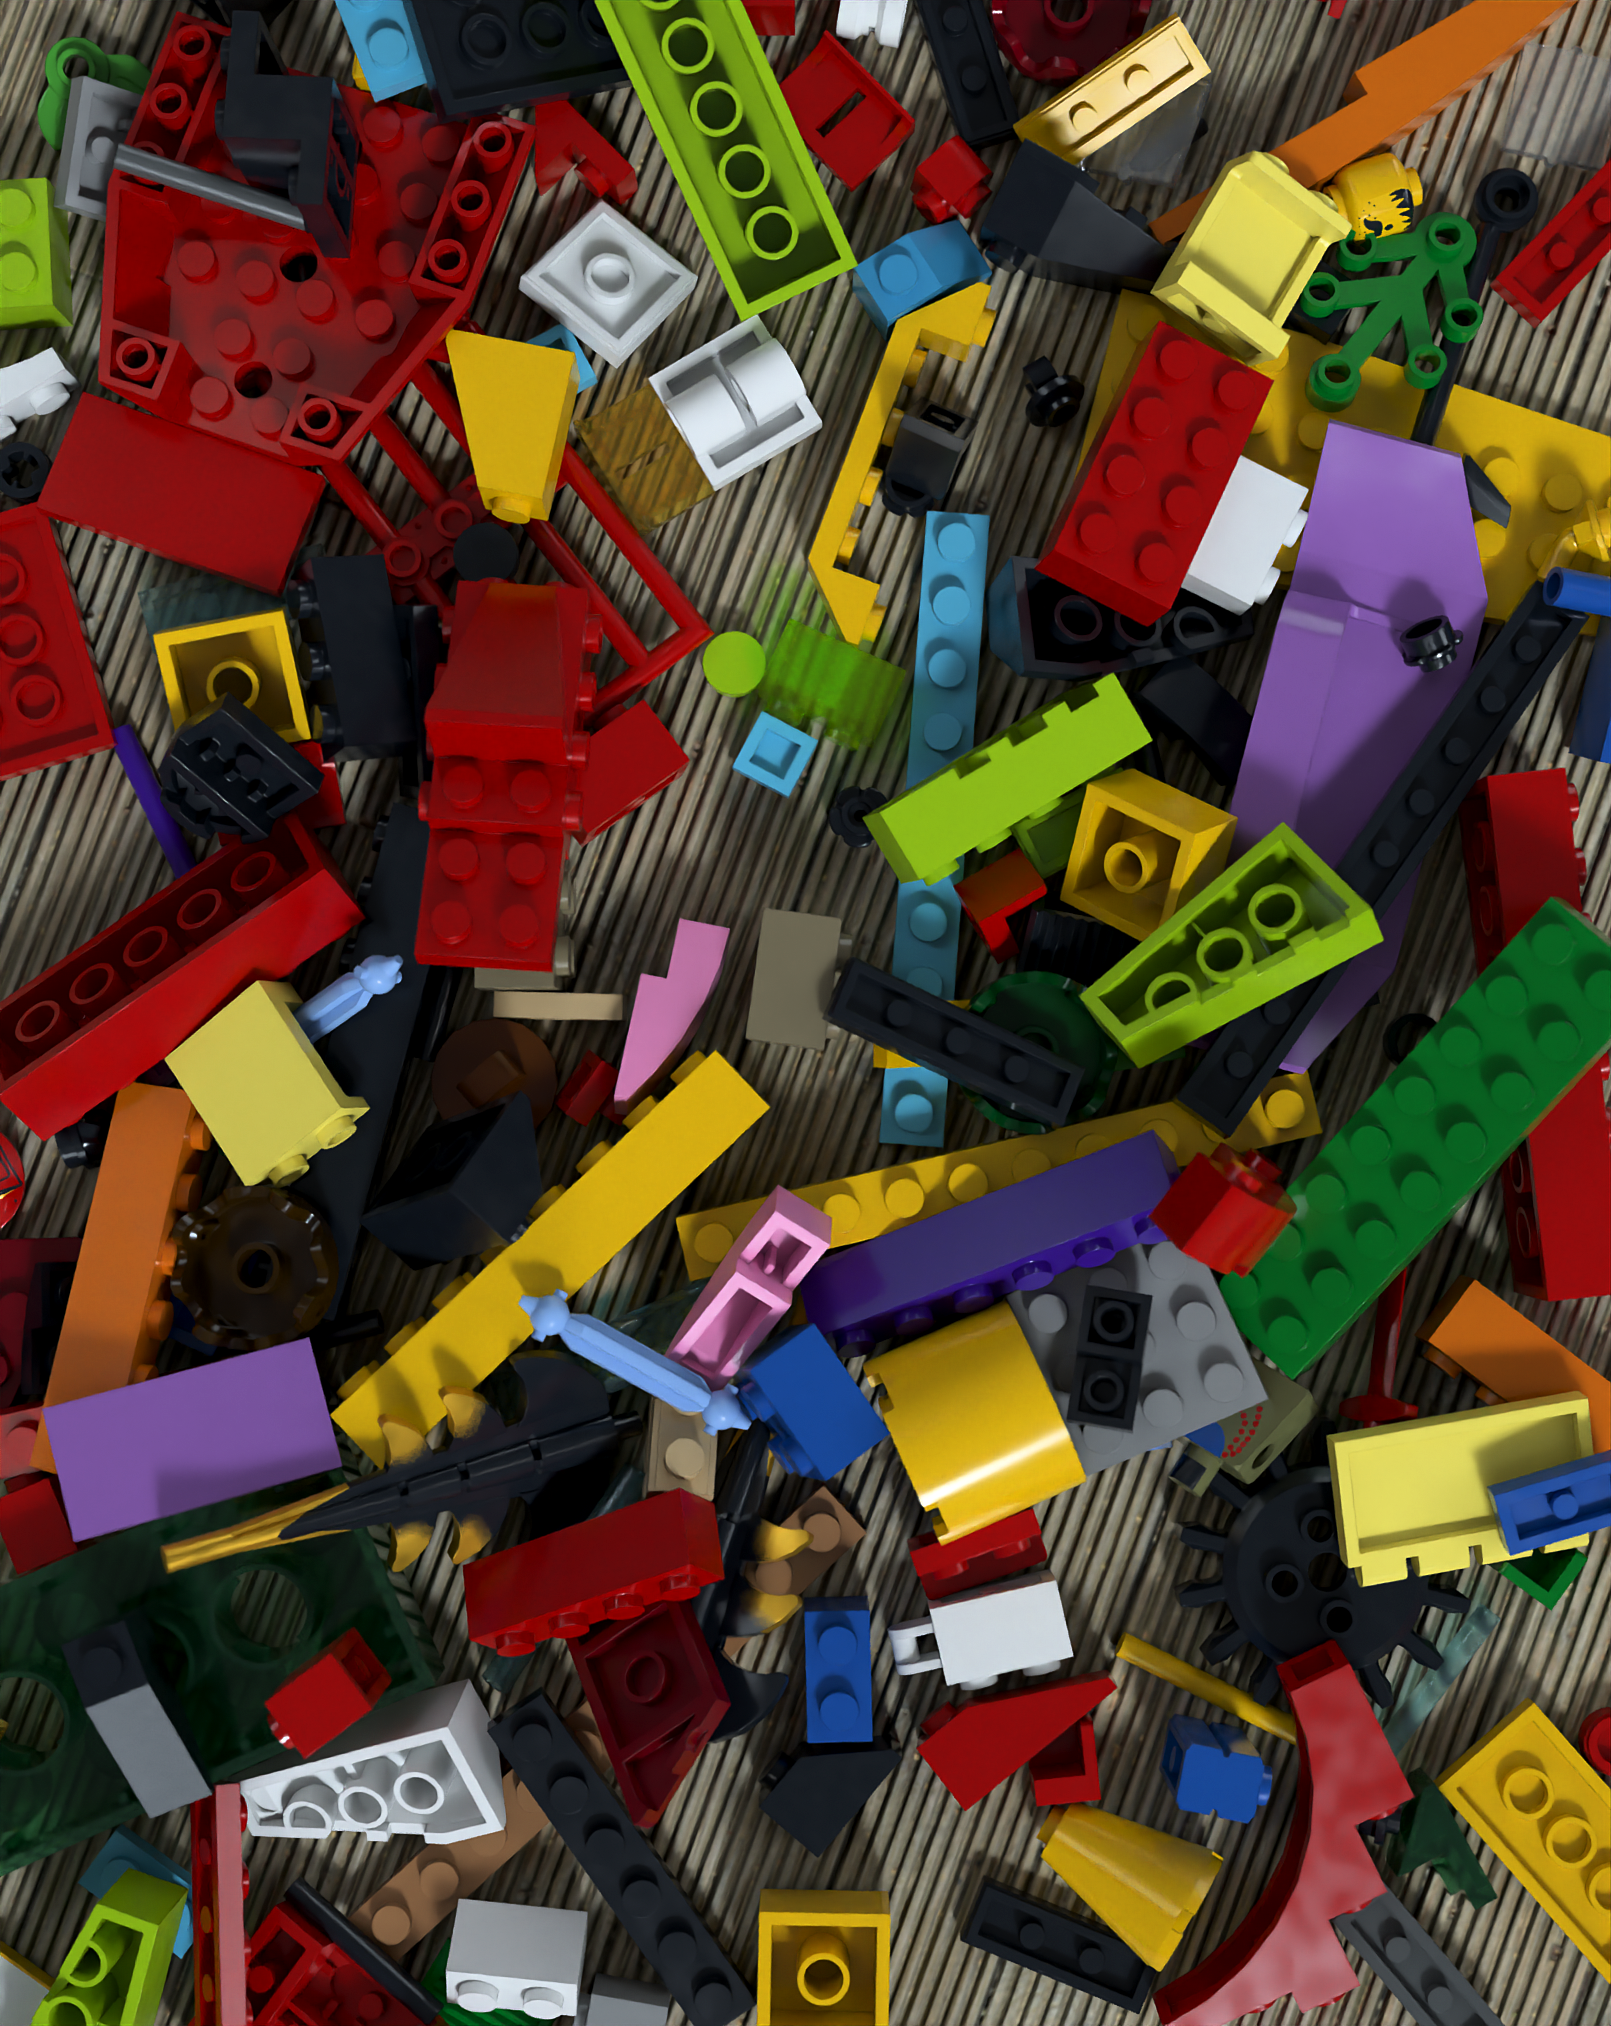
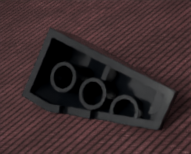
[978,138,1179,296]
[984,556,1255,682]

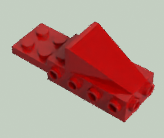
[414,577,603,972]

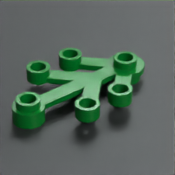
[1299,212,1484,413]

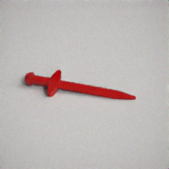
[1339,1266,1418,1429]

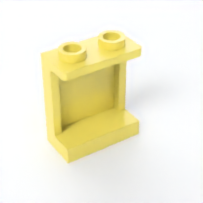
[1150,150,1353,366]
[164,980,370,1188]

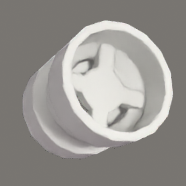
[836,0,908,48]

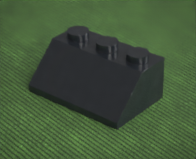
[358,1090,543,1271]

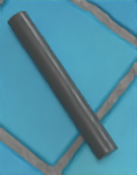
[113,142,305,231]

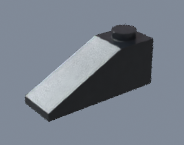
[61,1605,215,1819]

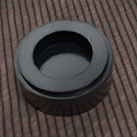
[453,522,520,582]

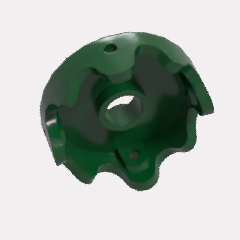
[959,971,1118,1135]

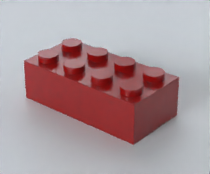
[1034,320,1274,627]

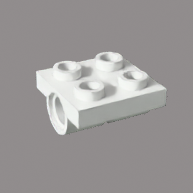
[648,314,822,492]

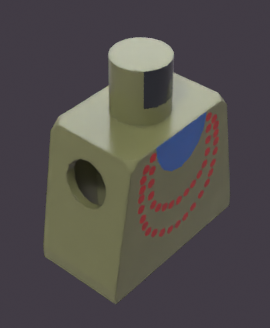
[1168,1355,1319,1498]

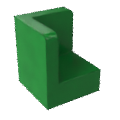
[1487,1548,1588,1610]

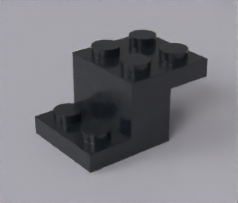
[215,10,360,258]

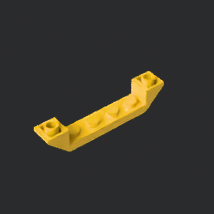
[808,282,997,655]

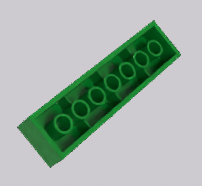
[1212,896,1611,1380]

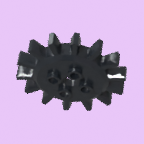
[1174,1417,1472,1709]

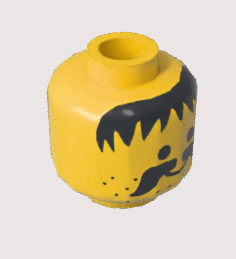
[1323,152,1423,246]

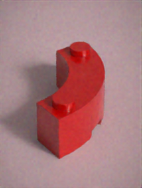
[1148,1141,1297,1278]

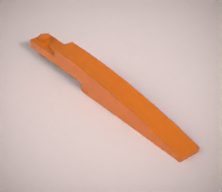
[1148,0,1578,245]

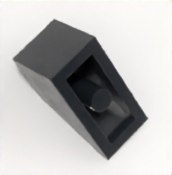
[758,1734,902,1858]

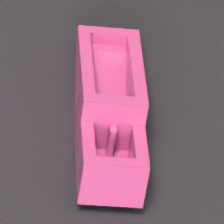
[614,919,730,1116]
[664,1185,832,1392]

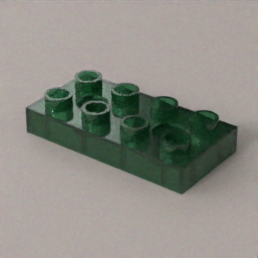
[0,1432,445,1877]

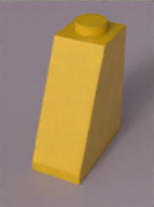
[445,329,580,524]

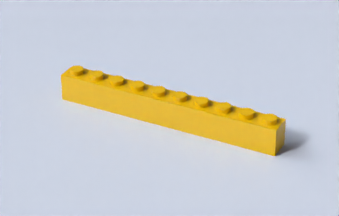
[675,1070,1323,1281]

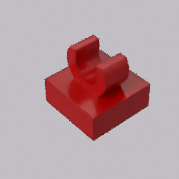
[554,1049,627,1127]

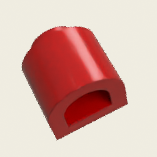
[910,135,994,226]

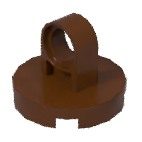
[430,1018,559,1131]

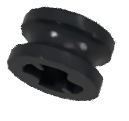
[0,442,53,505]

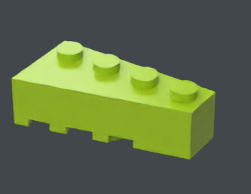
[862,672,1153,886]
[1079,822,1384,1069]
[30,1868,189,2026]

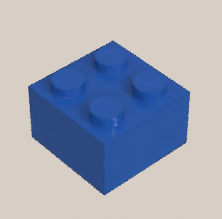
[733,1323,890,1481]

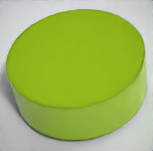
[702,631,766,698]

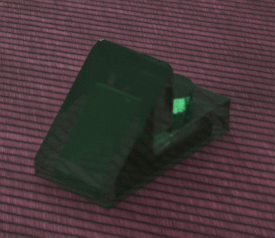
[1385,1767,1498,1910]

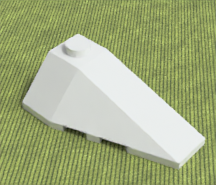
[227,1679,507,1844]

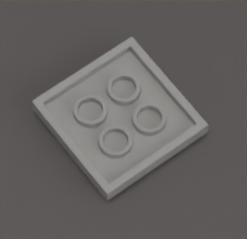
[1006,1239,1269,1477]

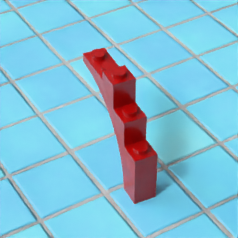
[1151,1638,1414,2026]

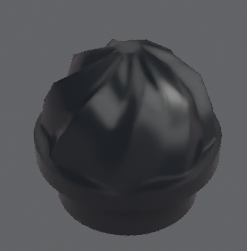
[54,1109,112,1170]

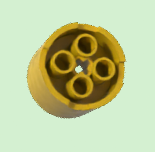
[862,1300,1087,1546]

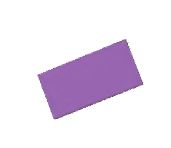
[42,1337,342,1542]

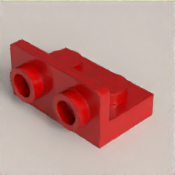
[907,1506,1047,1600]

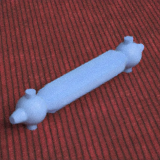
[292,955,403,1044]
[518,1288,752,1437]

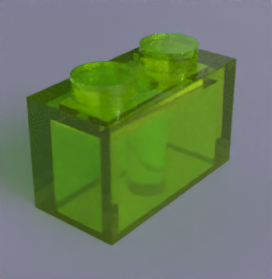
[758,618,907,752]

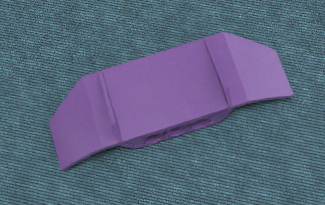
[1186,419,1488,1074]

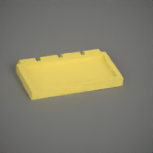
[1326,1390,1594,1587]

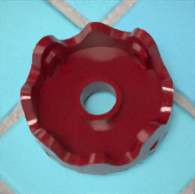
[990,0,1152,88]

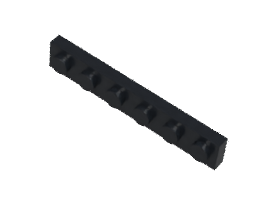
[487,1686,757,2026]

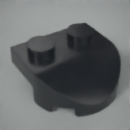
[157,692,325,845]

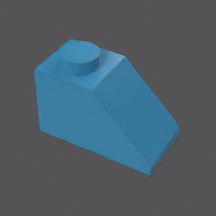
[852,219,992,342]

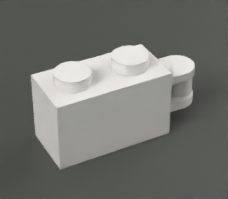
[888,1569,1074,1690]

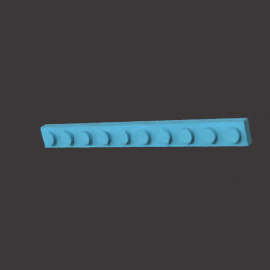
[879,511,990,1147]

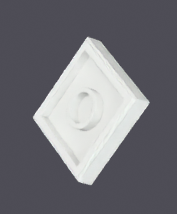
[518,198,698,369]

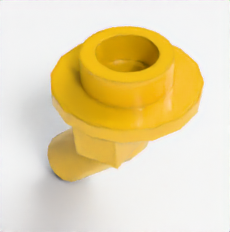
[1536,499,1611,580]

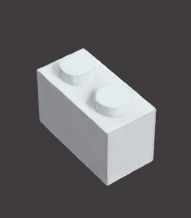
[1181,455,1309,616]
[446,1898,588,2019]

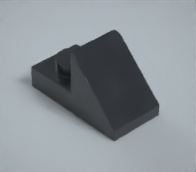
[885,396,979,500]

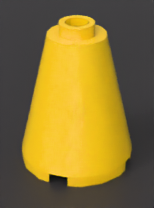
[1036,1802,1224,1972]

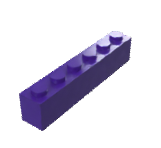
[799,1130,1180,1358]

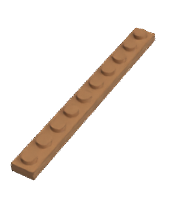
[348,1482,867,1962]

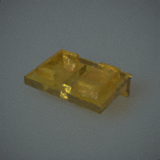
[573,384,715,537]

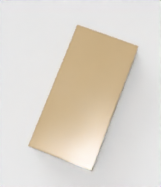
[493,991,627,1022]

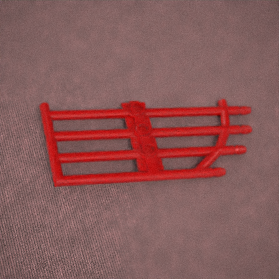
[240,310,715,731]

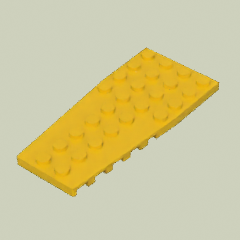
[1072,288,1611,637]

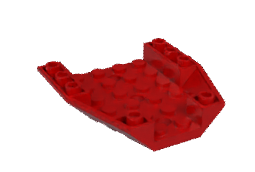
[98,11,537,466]

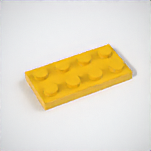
[1432,1697,1611,1984]

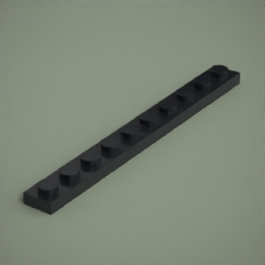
[1171,579,1590,1139]

